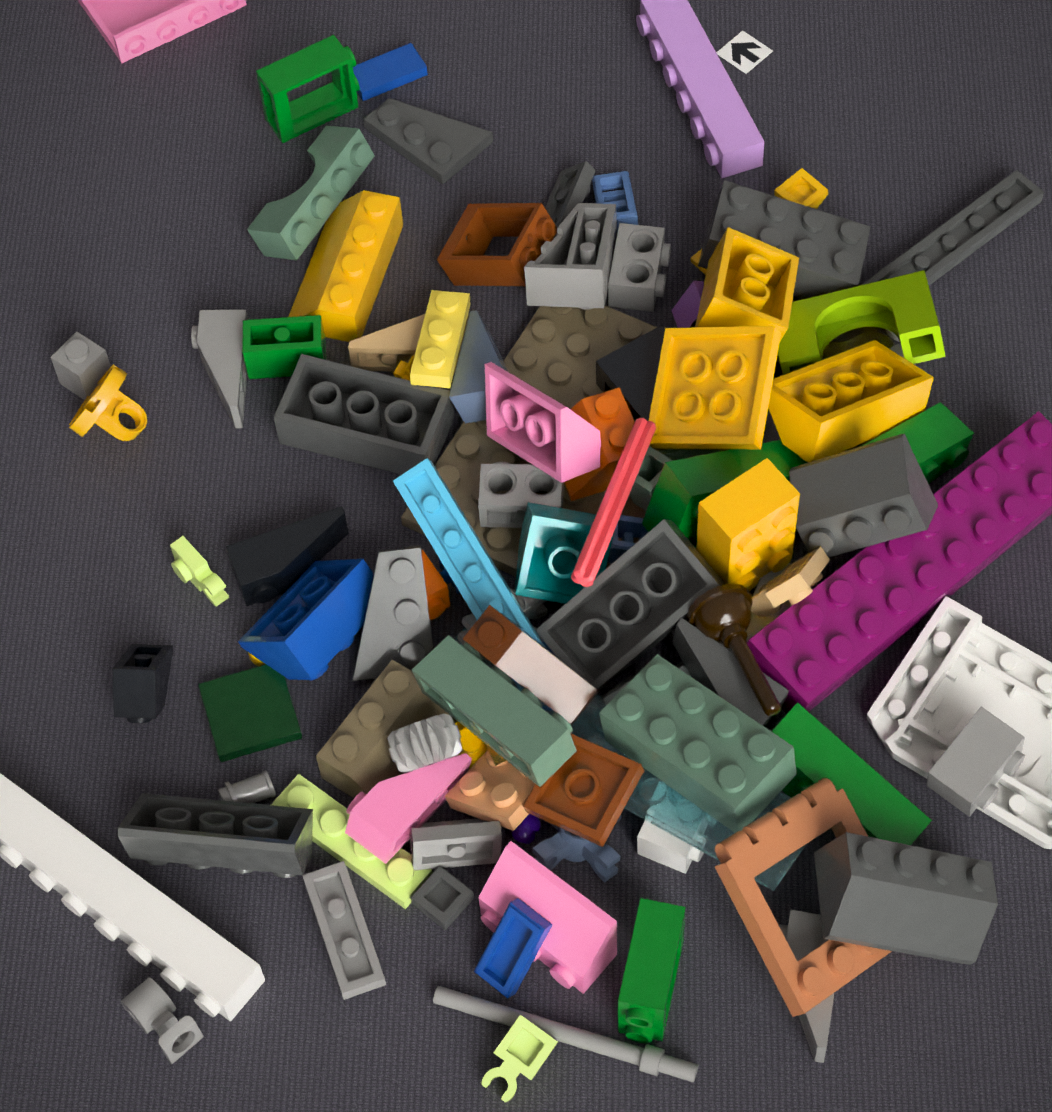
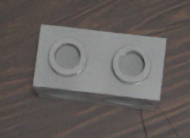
[608,223,671,312]
[478,462,564,528]

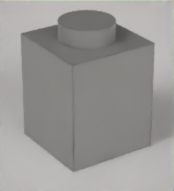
[50,332,111,400]

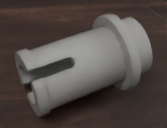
[218,770,276,804]

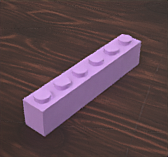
[636,0,764,178]

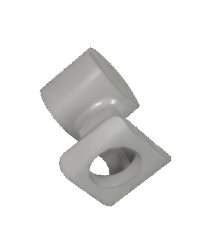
[120,977,204,1065]

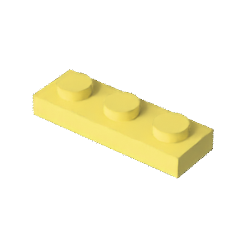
[410,290,471,388]

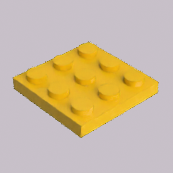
[648,326,781,450]

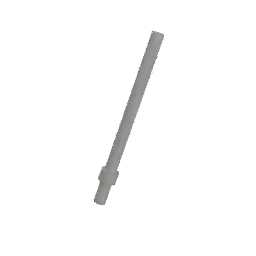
[433,986,699,1083]

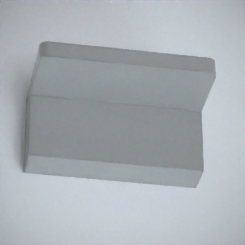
[409,818,502,870]

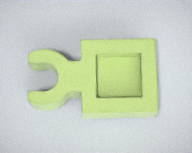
[170,536,229,607]
[481,1015,558,1103]

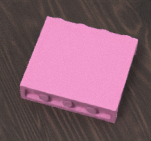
[78,0,247,63]

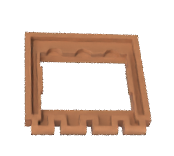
[714,778,892,1017]

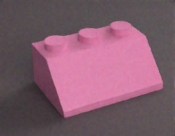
[485,362,601,483]
[478,841,617,994]

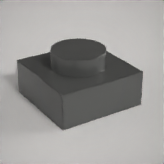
[411,866,474,931]

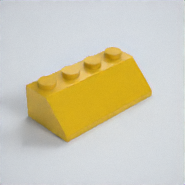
[288,190,403,342]
[768,340,934,462]

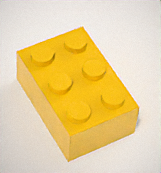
[695,227,799,341]
[696,458,800,591]

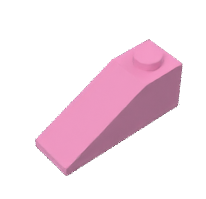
[345,753,472,864]

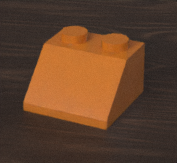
[564,387,635,501]

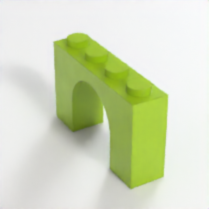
[778,270,946,375]

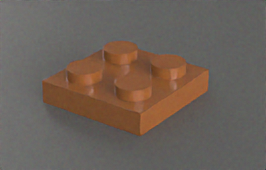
[523,734,645,847]

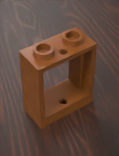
[437,203,557,287]

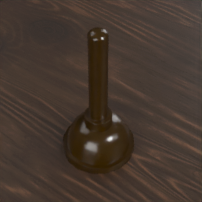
[686,583,781,716]

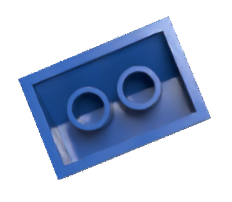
[238,559,374,680]

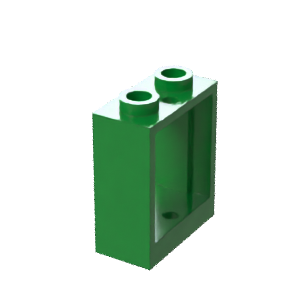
[256,35,360,144]
[618,898,686,1043]

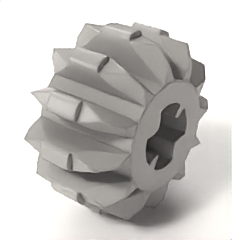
[387,713,462,773]

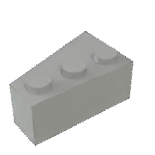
[524,203,617,310]

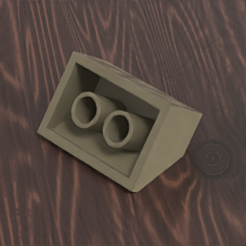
[316,660,457,798]

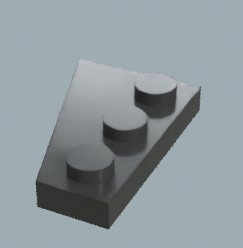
[363,98,493,185]

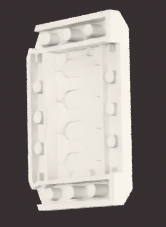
[867,596,1052,849]

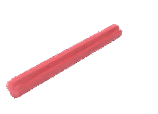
[571,418,656,587]

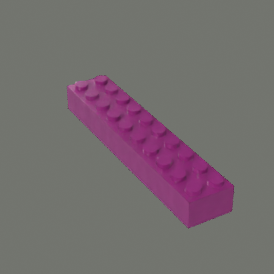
[747,411,1052,714]

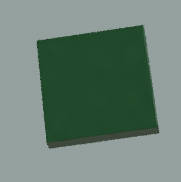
[198,664,302,762]

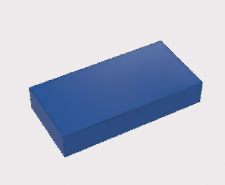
[353,43,428,101]
[474,898,552,999]

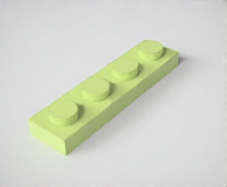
[271,774,433,909]

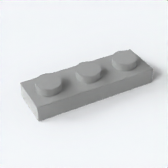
[302,861,386,1000]

